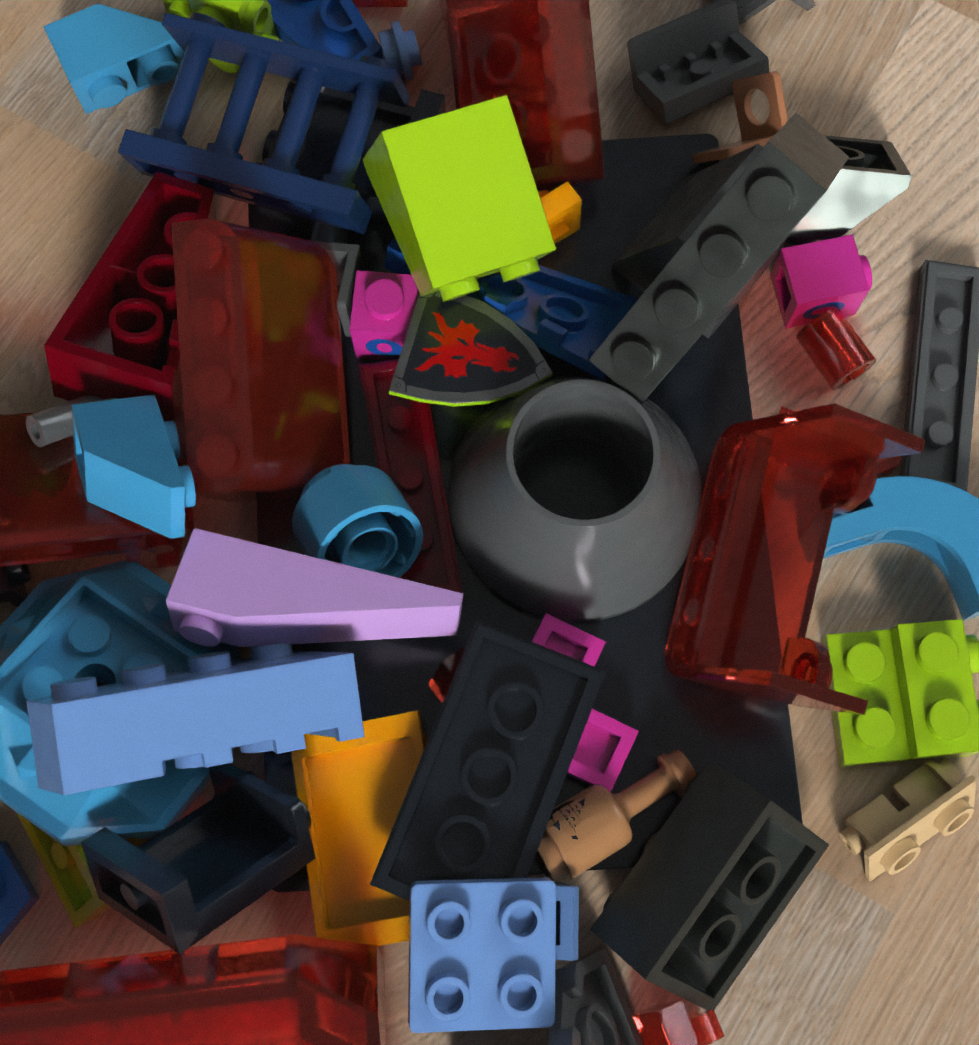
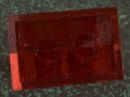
[446,0,605,190]

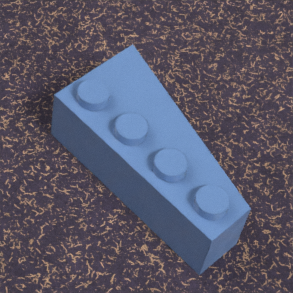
[26,643,365,795]

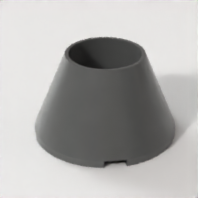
[448,376,703,622]

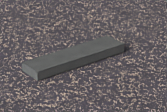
[899,260,979,492]

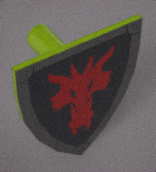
[389,291,553,407]

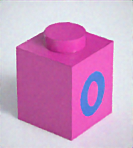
[770,234,872,329]
[349,270,419,361]

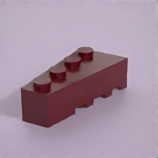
[44,172,217,428]

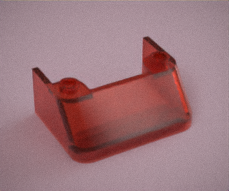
[665,403,925,715]

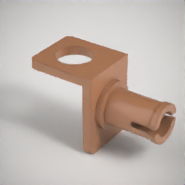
[692,71,788,164]

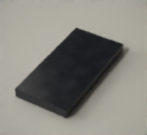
[370,620,606,901]

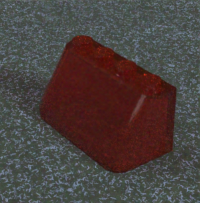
[171,219,350,502]

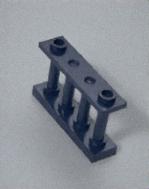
[118,13,410,235]

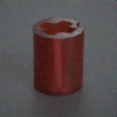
[796,307,877,390]

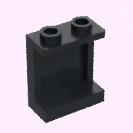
[262,79,446,223]
[81,763,316,955]

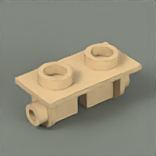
[838,758,977,882]

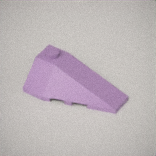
[166,528,463,647]

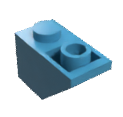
[43,3,185,114]
[71,395,196,539]

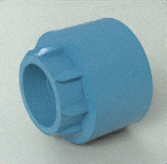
[292,464,423,578]

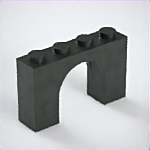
[589,113,849,404]

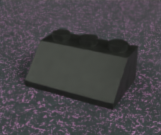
[590,758,829,1013]

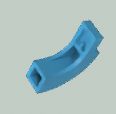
[799,476,979,621]

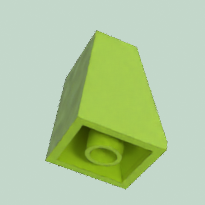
[362,95,556,302]

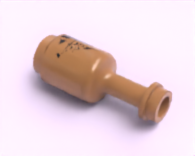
[535,749,697,882]

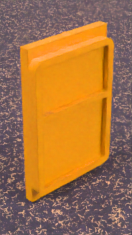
[291,710,428,957]

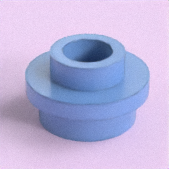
[378,20,422,81]

